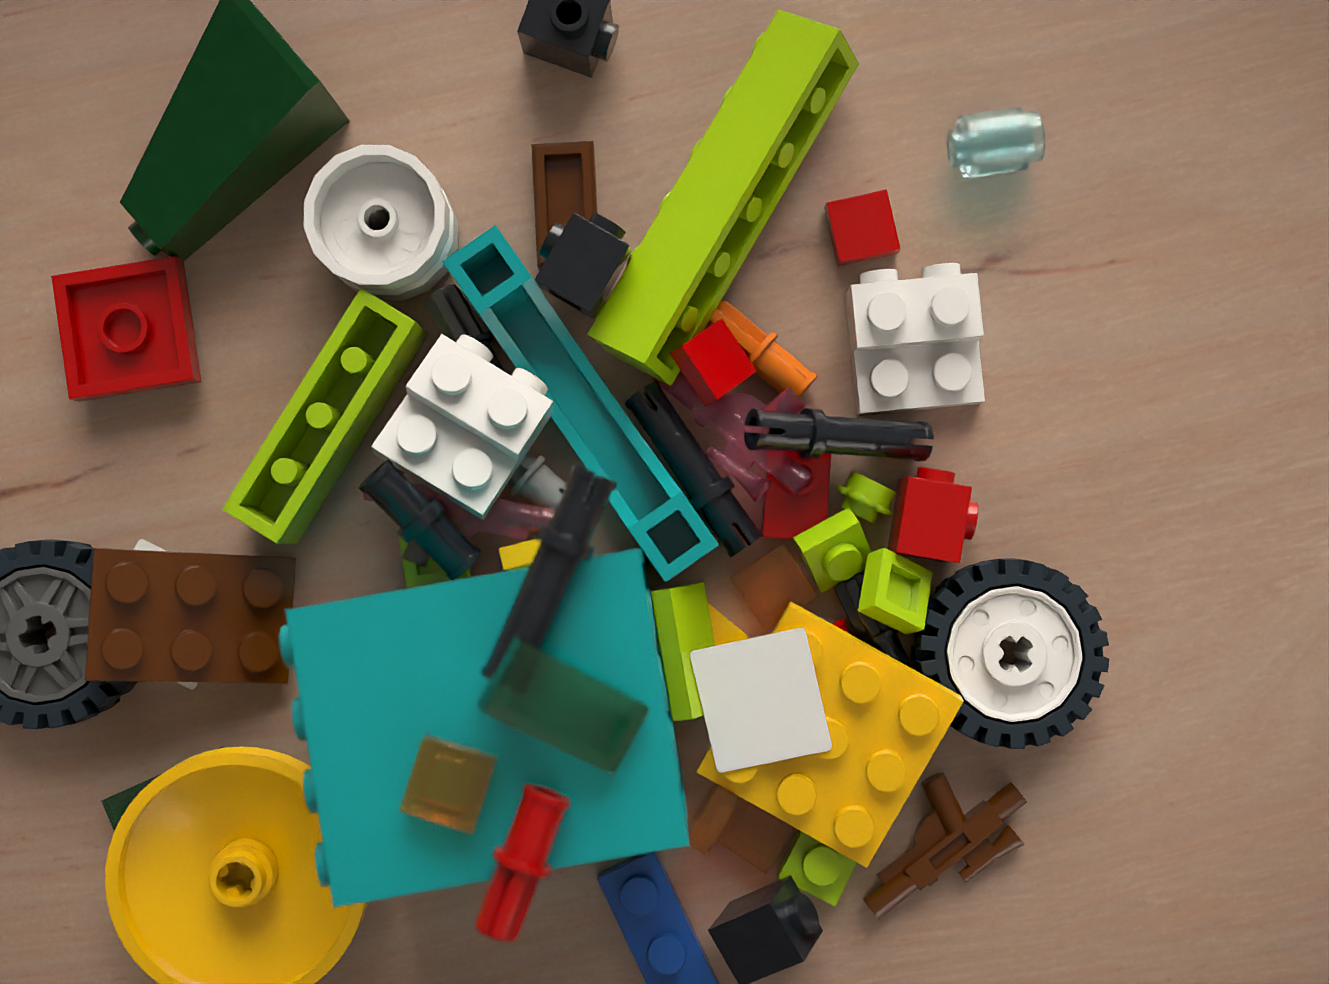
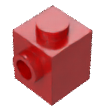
[887,467,978,563]

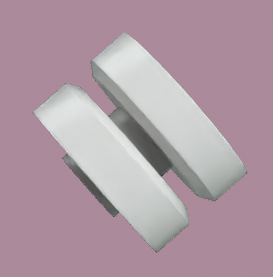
[304,145,458,301]

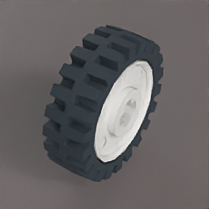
[911,558,1109,749]

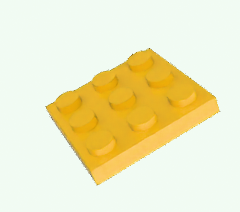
[696,601,964,868]

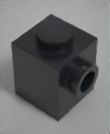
[517,0,619,78]
[534,212,631,320]
[708,875,823,984]

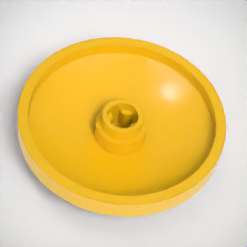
[105,746,368,984]

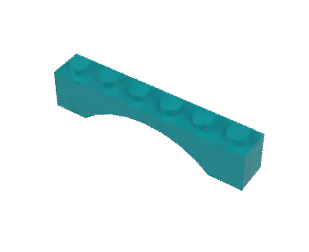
[442,225,719,582]

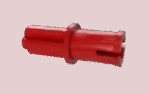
[475,783,571,942]

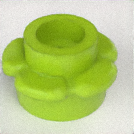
[836,470,897,523]

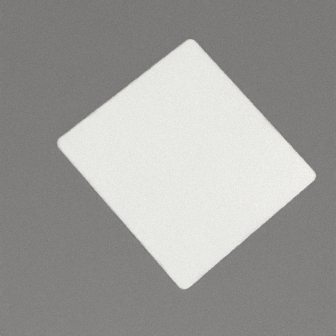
[690,628,832,773]

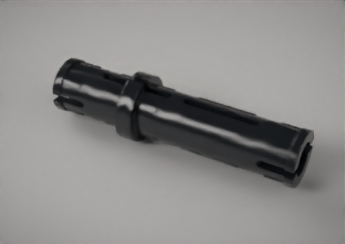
[624,381,764,558]
[744,408,934,462]
[480,464,617,693]

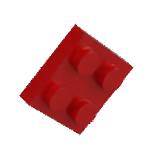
[51,256,201,402]

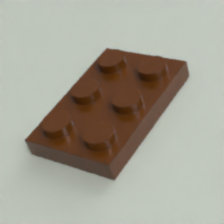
[84,548,296,684]

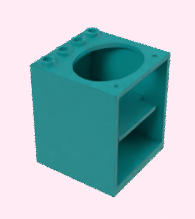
[280,549,690,908]

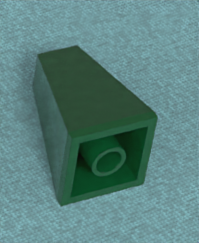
[120,0,350,261]

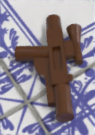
[863,772,1027,920]

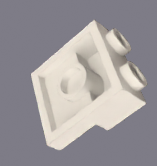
[845,263,985,416]
[371,334,553,520]

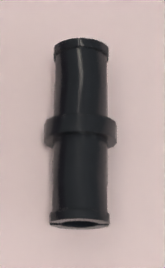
[358,458,481,580]

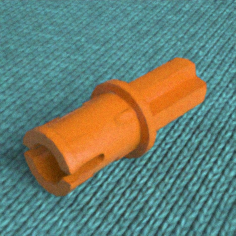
[704,300,818,406]

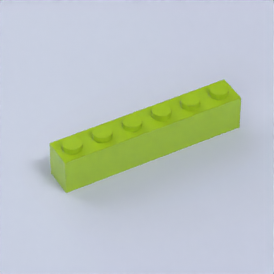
[587,9,859,386]

